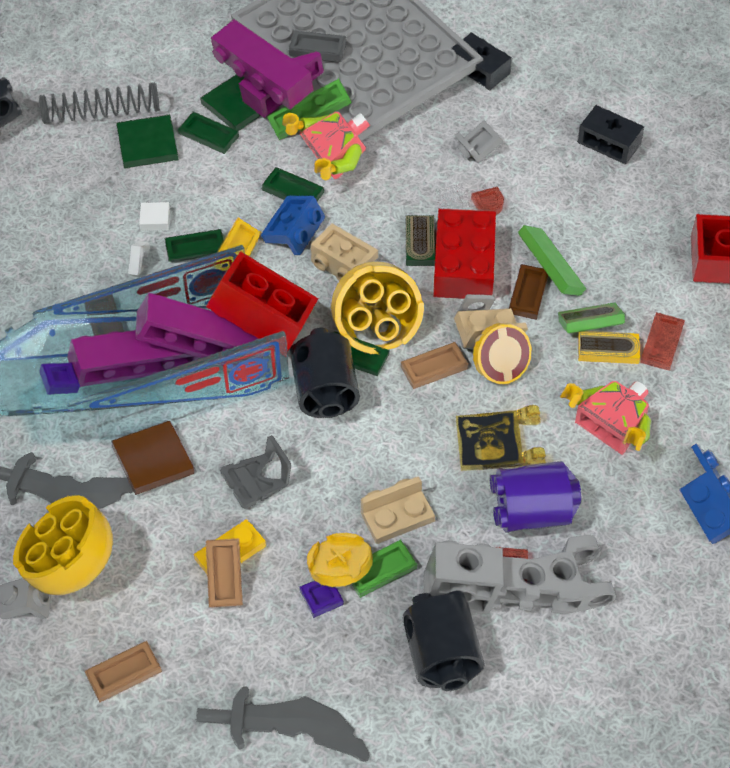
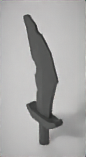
[0,452,134,509]
[196,686,370,762]

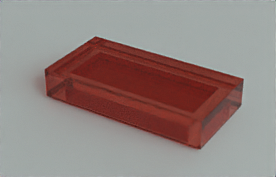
[640,312,685,371]

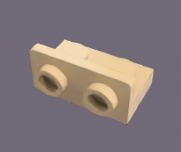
[311,223,378,281]
[454,308,528,348]
[361,477,435,544]

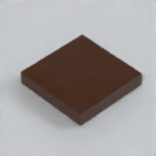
[111,421,194,495]

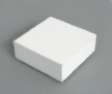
[139,202,170,231]

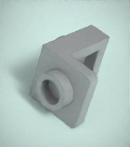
[454,120,503,163]
[0,578,51,619]

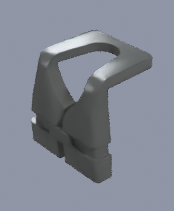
[221,435,291,509]

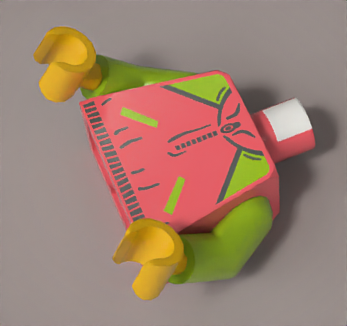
[282,112,370,180]
[559,381,651,455]

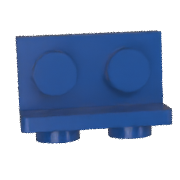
[261,196,325,255]

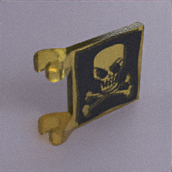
[456,405,546,471]

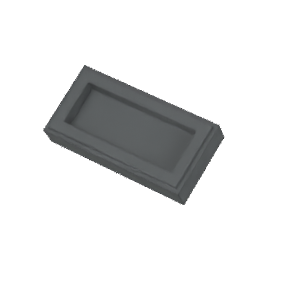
[288,30,347,62]

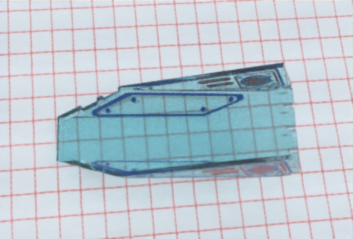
[0,245,289,417]

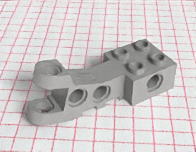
[423,535,617,614]

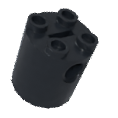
[289,327,360,418]
[402,590,485,691]

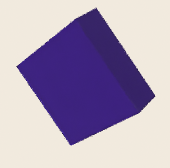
[39,363,80,395]
[299,580,344,618]

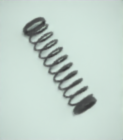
[39,82,160,124]

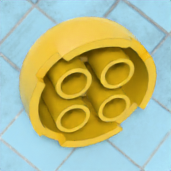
[331,261,424,354]
[13,495,113,595]

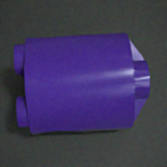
[489,461,582,533]

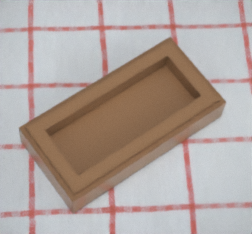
[401,342,468,389]
[206,538,243,607]
[84,640,162,703]

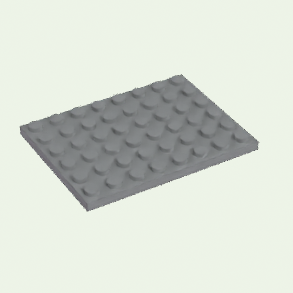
[231,0,483,141]

